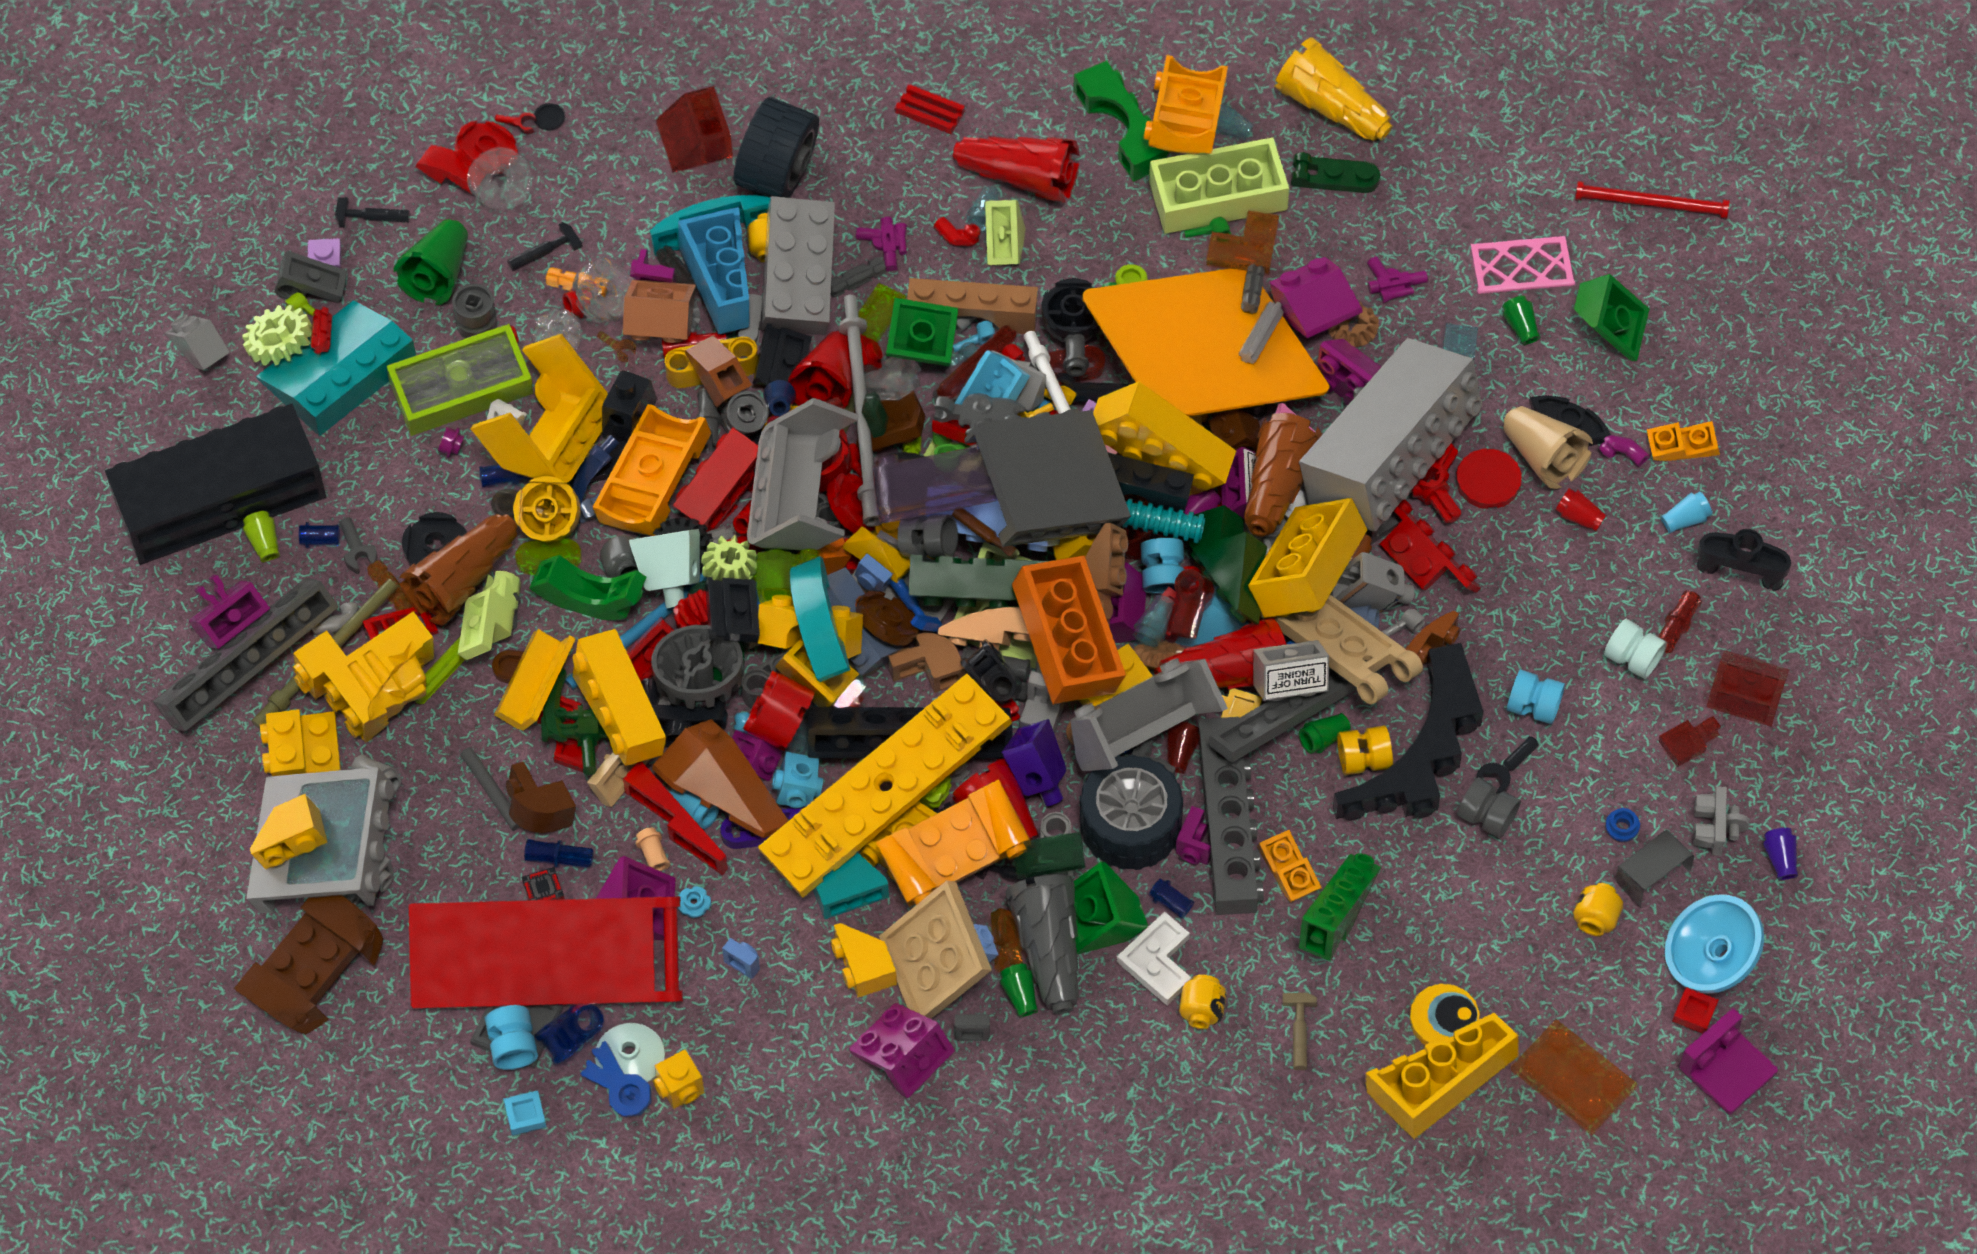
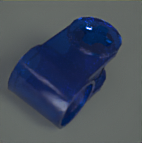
[534,1004,604,1065]

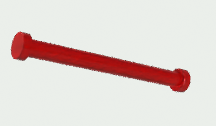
[1575,181,1730,219]

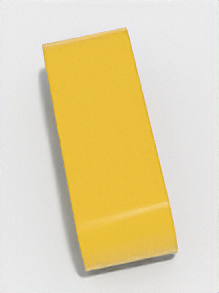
[665,337,758,388]

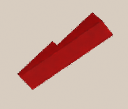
[623,761,728,876]

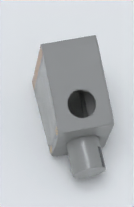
[1330,552,1415,613]

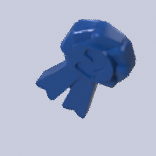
[580,1041,652,1117]

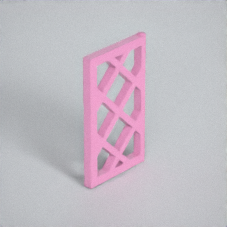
[1471,236,1575,294]

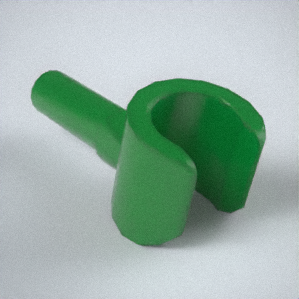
[1185,217,1231,241]

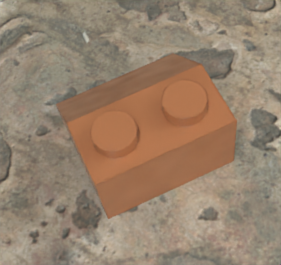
[623,280,696,343]

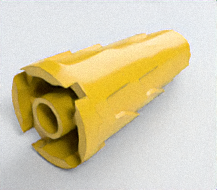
[1274,37,1393,141]

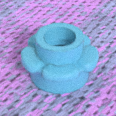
[678,886,711,918]

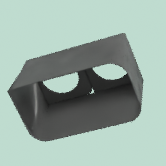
[1616,830,1694,908]

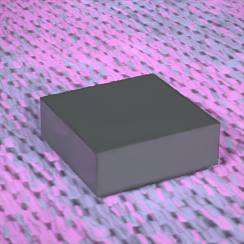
[955,1014,990,1041]

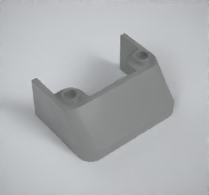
[747,398,858,551]
[1070,658,1228,771]

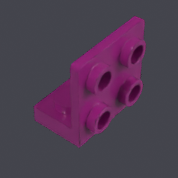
[849,1003,955,1099]
[1679,1008,1778,1115]

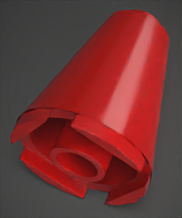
[788,331,853,409]
[952,759,1039,856]

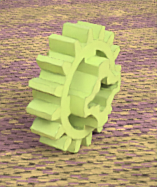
[242,305,312,366]

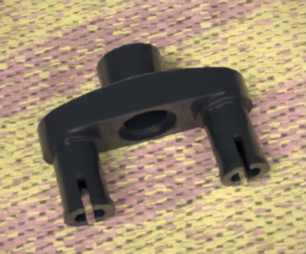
[1697,529,1791,591]
[641,678,728,748]

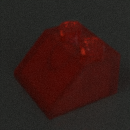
[1707,650,1790,727]

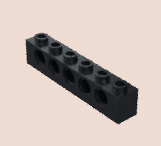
[806,707,1013,758]

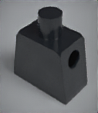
[602,370,657,444]

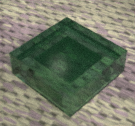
[861,392,889,438]

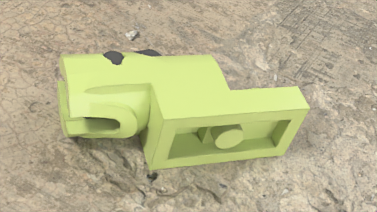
[458,571,521,660]

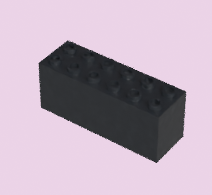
[105,403,327,565]

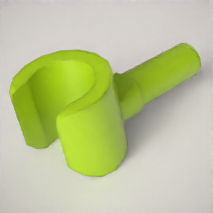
[285,293,315,316]

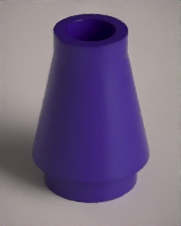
[1763,827,1798,881]

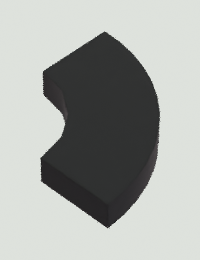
[1529,395,1611,446]

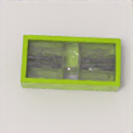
[387,324,533,436]

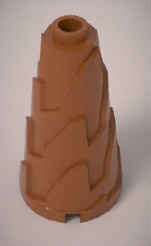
[1244,413,1323,537]
[399,514,517,625]

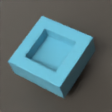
[504,1090,546,1136]

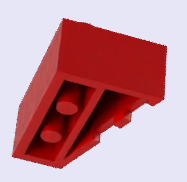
[673,428,758,532]

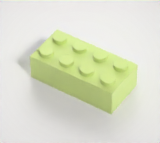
[1149,137,1289,234]

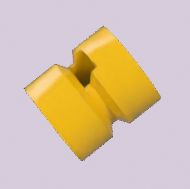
[1337,725,1393,776]

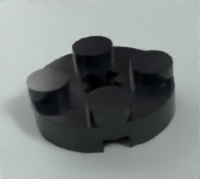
[402,512,467,566]

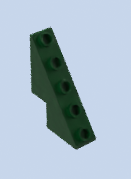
[1178,505,1267,625]

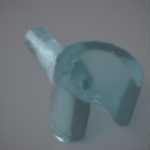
[937,342,983,373]

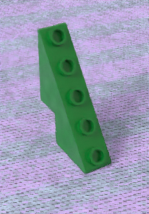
[1299,853,1381,962]

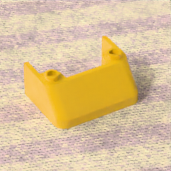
[470,333,608,483]

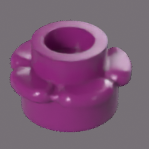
[438,427,464,458]

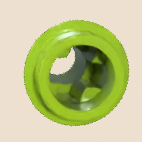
[243,511,280,563]

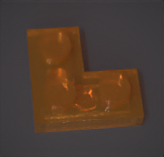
[1206,211,1280,274]

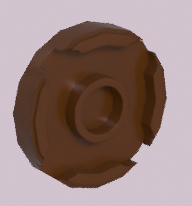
[856,591,919,645]

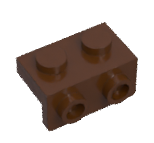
[854,390,926,452]

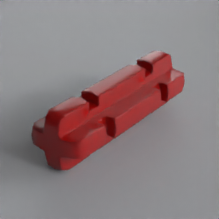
[311,307,332,355]

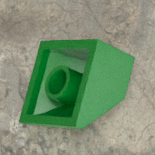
[1574,274,1650,361]
[1074,861,1149,955]

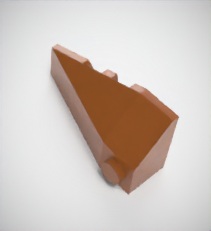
[652,719,789,838]

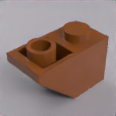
[684,336,752,408]

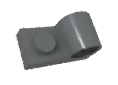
[275,250,347,303]

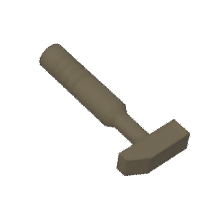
[1283,993,1317,1070]

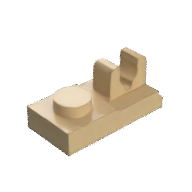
[587,752,650,807]

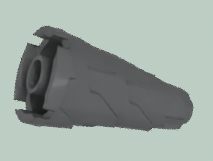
[1005,875,1079,1014]

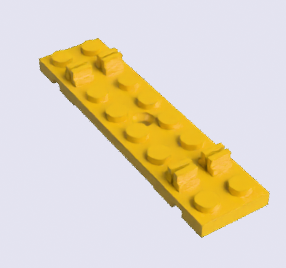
[758,674,1012,898]

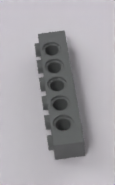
[153,578,339,732]
[1198,717,1264,915]

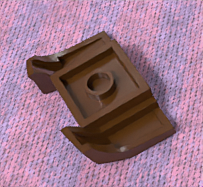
[233,881,383,1035]

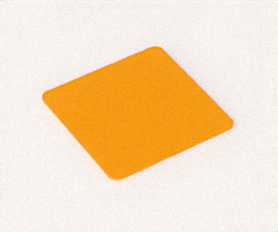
[1082,267,1329,416]

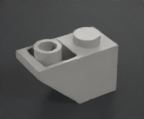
[165,315,230,370]

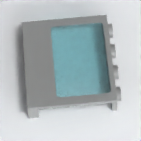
[246,767,394,913]

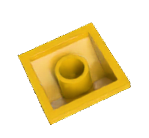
[775,637,859,707]

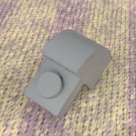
[1020,671,1065,734]

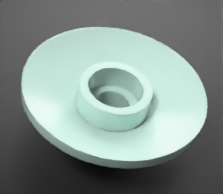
[595,1023,665,1082]

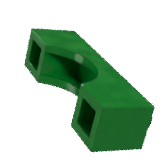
[1074,60,1169,182]

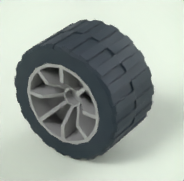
[1080,755,1183,870]

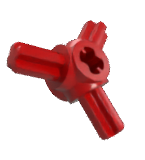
[1410,443,1461,523]

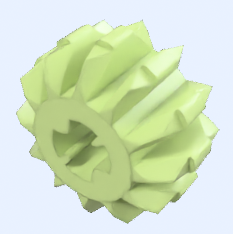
[701,535,758,581]

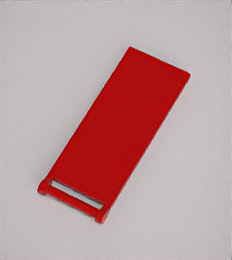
[408,896,683,1008]

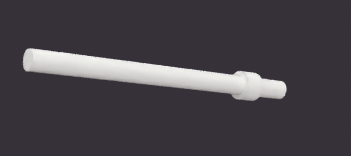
[1024,331,1071,414]

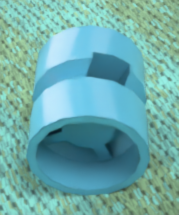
[1140,538,1186,594]
[1507,669,1565,725]
[485,1005,538,1070]

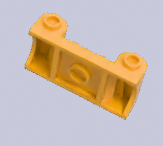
[1143,55,1228,154]
[593,404,711,536]
[876,779,1031,907]

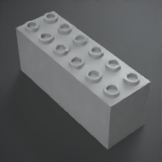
[1299,338,1482,532]

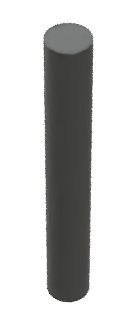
[461,747,520,831]

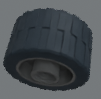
[733,97,819,198]

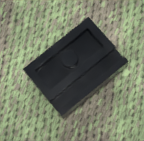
[752,323,812,385]
[705,577,760,643]

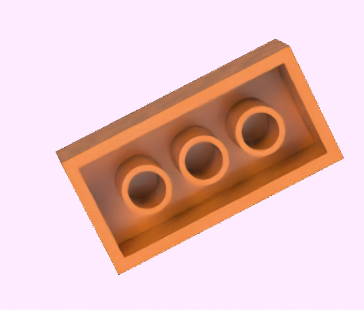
[1012,555,1126,704]

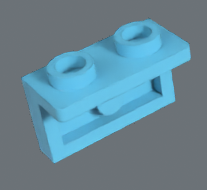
[955,350,1030,405]

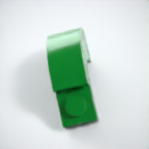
[529,555,647,620]

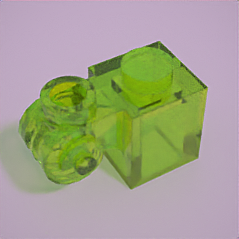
[756,549,819,603]

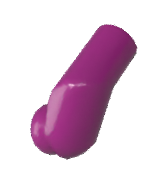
[1599,435,1650,467]

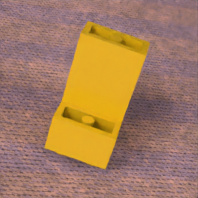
[292,611,434,743]

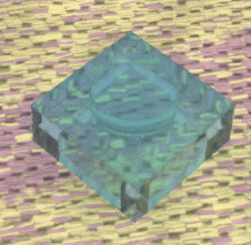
[1443,323,1478,361]

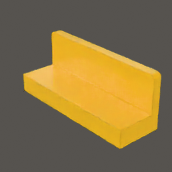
[494,629,576,731]

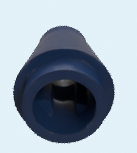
[763,380,796,417]

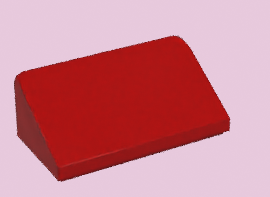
[626,616,674,682]

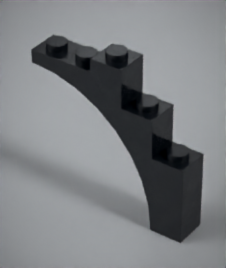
[1332,643,1484,820]

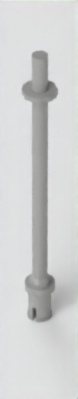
[839,295,884,527]

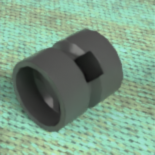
[452,283,498,339]
[721,391,769,438]
[897,514,958,558]
[1457,777,1521,839]

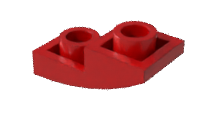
[415,145,487,195]

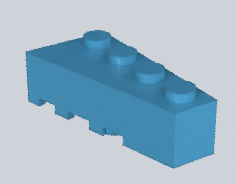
[678,207,749,334]

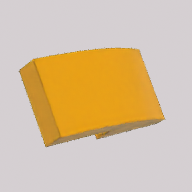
[1647,421,1720,461]
[1257,830,1322,903]

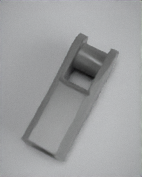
[738,294,763,348]

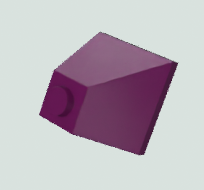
[596,856,676,940]

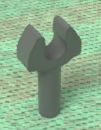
[339,517,378,574]

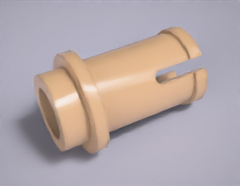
[635,827,670,871]

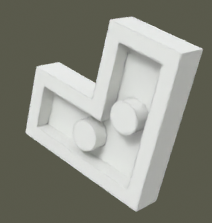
[1117,912,1191,1006]

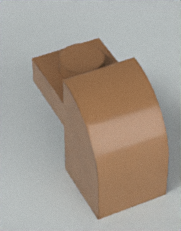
[888,633,965,693]

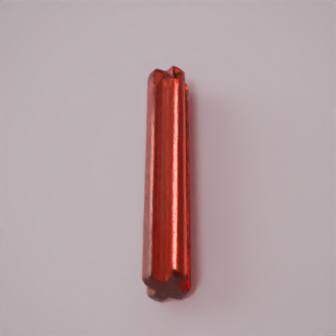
[937,325,1017,399]

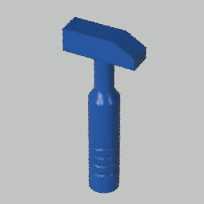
[889,578,943,632]

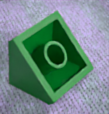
[886,298,958,366]

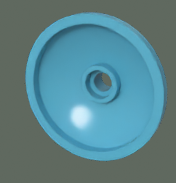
[1665,895,1764,993]

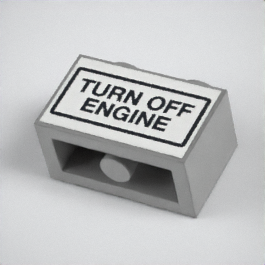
[1253,640,1329,701]

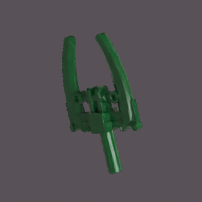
[541,668,610,775]

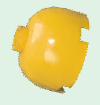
[513,476,581,543]

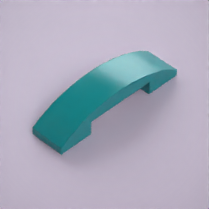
[650,195,771,256]
[790,556,850,682]

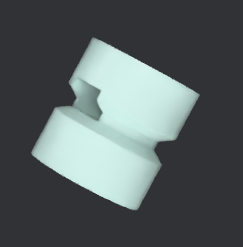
[1604,618,1667,680]

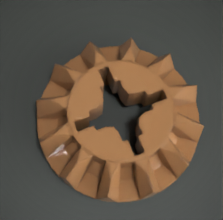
[1328,301,1379,347]
[1134,640,1185,669]

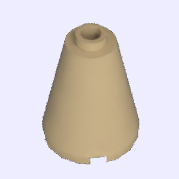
[1503,406,1593,489]

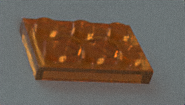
[1511,1019,1638,1136]

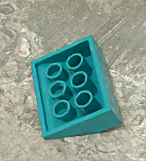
[256,300,416,437]

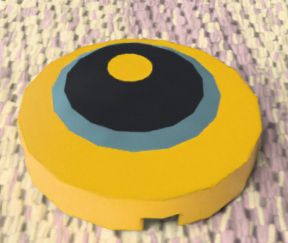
[1410,984,1480,1045]

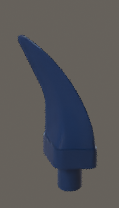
[573,435,619,506]

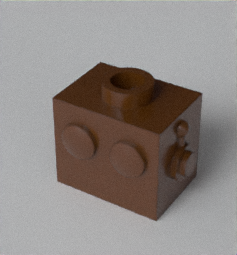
[1208,408,1260,452]

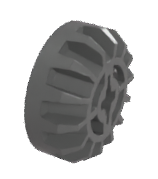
[651,625,744,710]

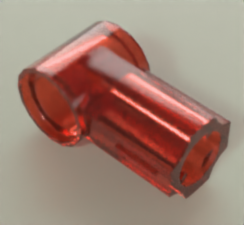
[1167,569,1214,639]

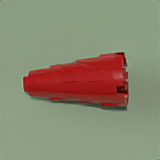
[953,136,1080,203]
[1154,618,1287,690]

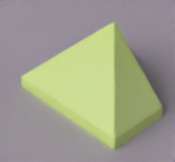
[985,200,1025,265]

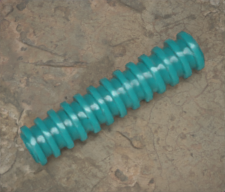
[1122,499,1205,543]

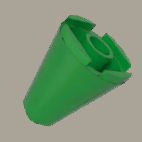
[393,219,468,305]

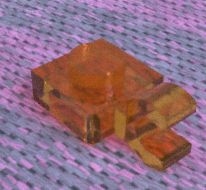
[991,908,1023,972]

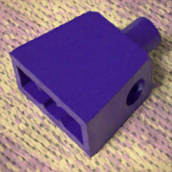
[1002,719,1066,806]

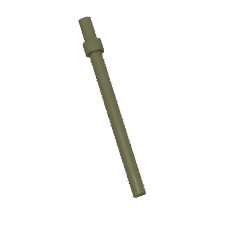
[251,579,398,729]

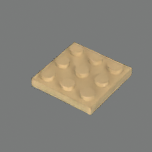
[879,880,992,1019]

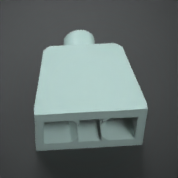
[629,529,700,608]

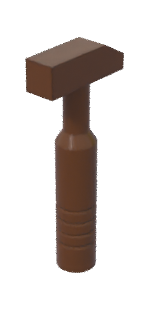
[952,505,1020,560]

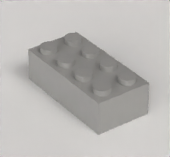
[761,196,835,335]

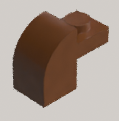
[506,761,576,833]

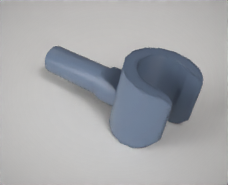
[580,493,600,523]

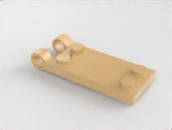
[1260,595,1423,704]

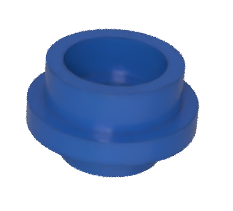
[1605,808,1640,842]

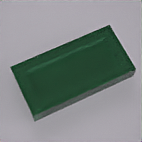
[1015,832,1086,879]

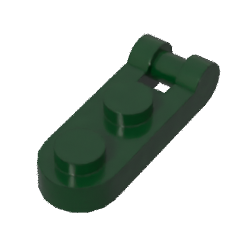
[1291,152,1381,193]

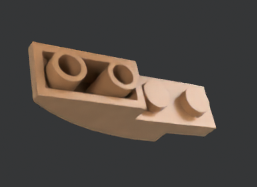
[1086,523,1128,626]

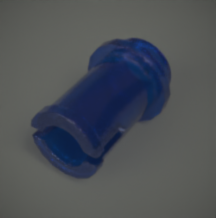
[299,522,340,548]
[1149,878,1195,919]

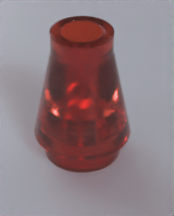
[1167,722,1200,774]

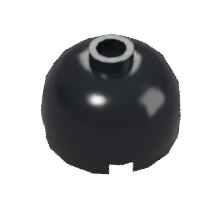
[1041,278,1101,343]

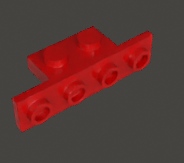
[1380,499,1481,593]

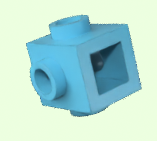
[772,752,823,808]

